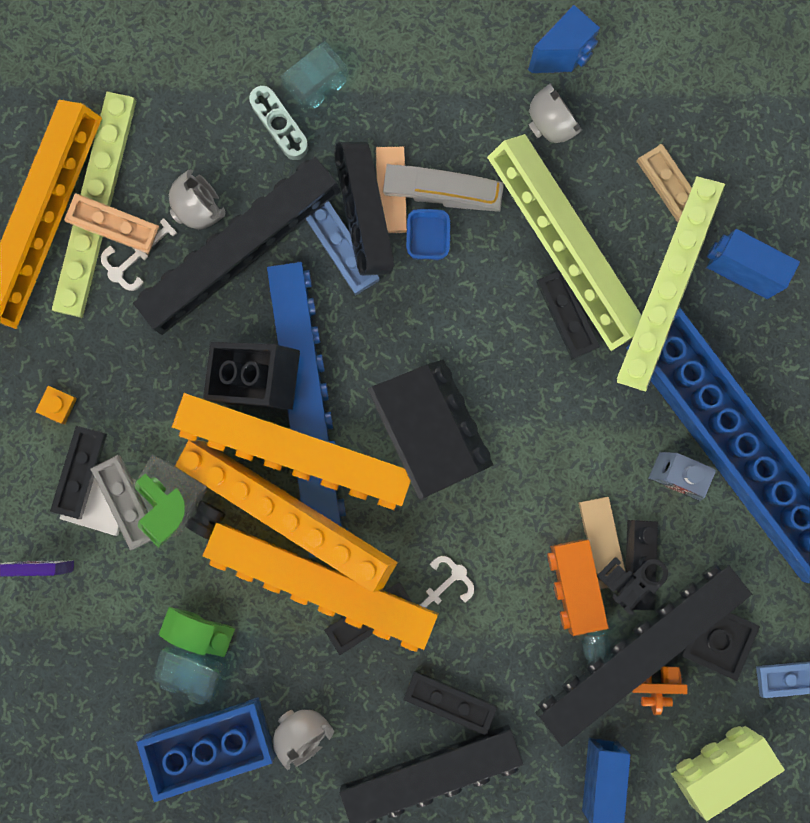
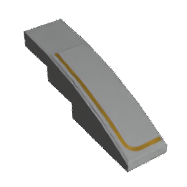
[383,164,504,212]

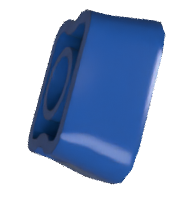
[406,209,450,260]

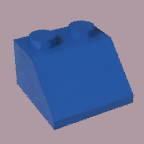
[528,5,600,73]

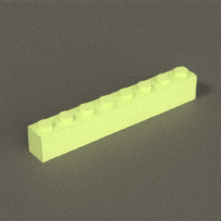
[487,134,642,351]

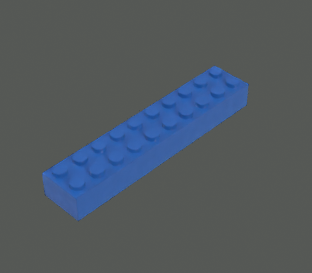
[626,308,810,583]

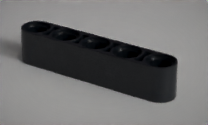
[334,142,394,276]

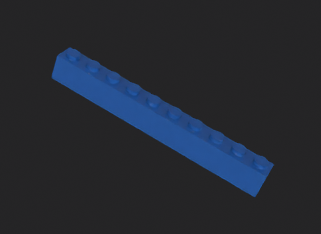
[267,262,349,558]

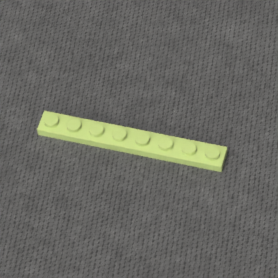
[52,92,136,318]
[617,176,725,392]

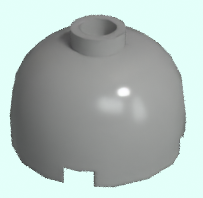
[528,83,582,143]
[169,169,225,230]
[273,709,334,770]

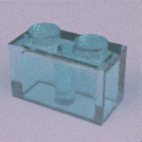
[281,41,348,111]

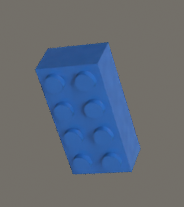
[136,697,276,802]

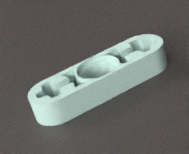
[249,86,308,160]

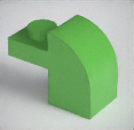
[135,473,185,548]
[159,607,235,657]

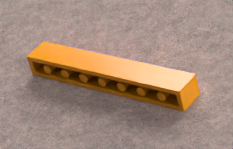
[0,100,102,329]
[172,393,411,510]
[175,440,398,593]
[203,523,439,652]

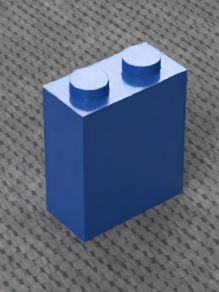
[706,229,800,299]
[582,738,630,823]

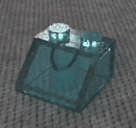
[154,644,228,704]

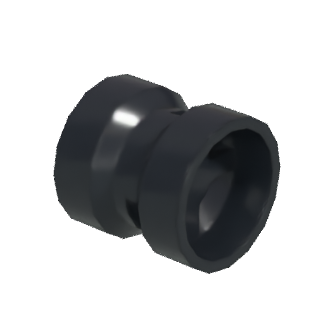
[185,500,226,540]

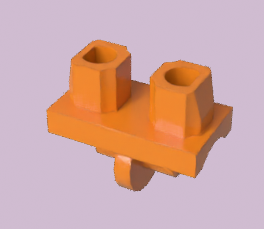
[632,666,687,715]

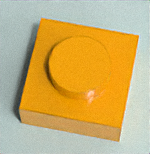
[36,386,77,425]

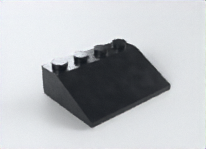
[368,359,494,500]

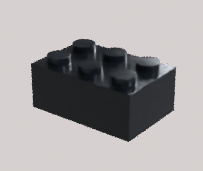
[203,342,300,410]

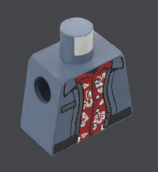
[648,452,716,501]

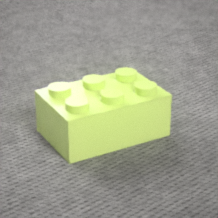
[671,726,785,821]

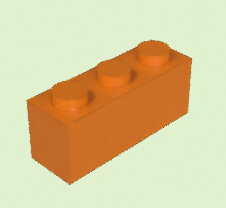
[547,539,609,636]

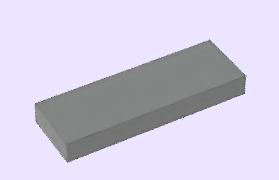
[91,455,151,550]

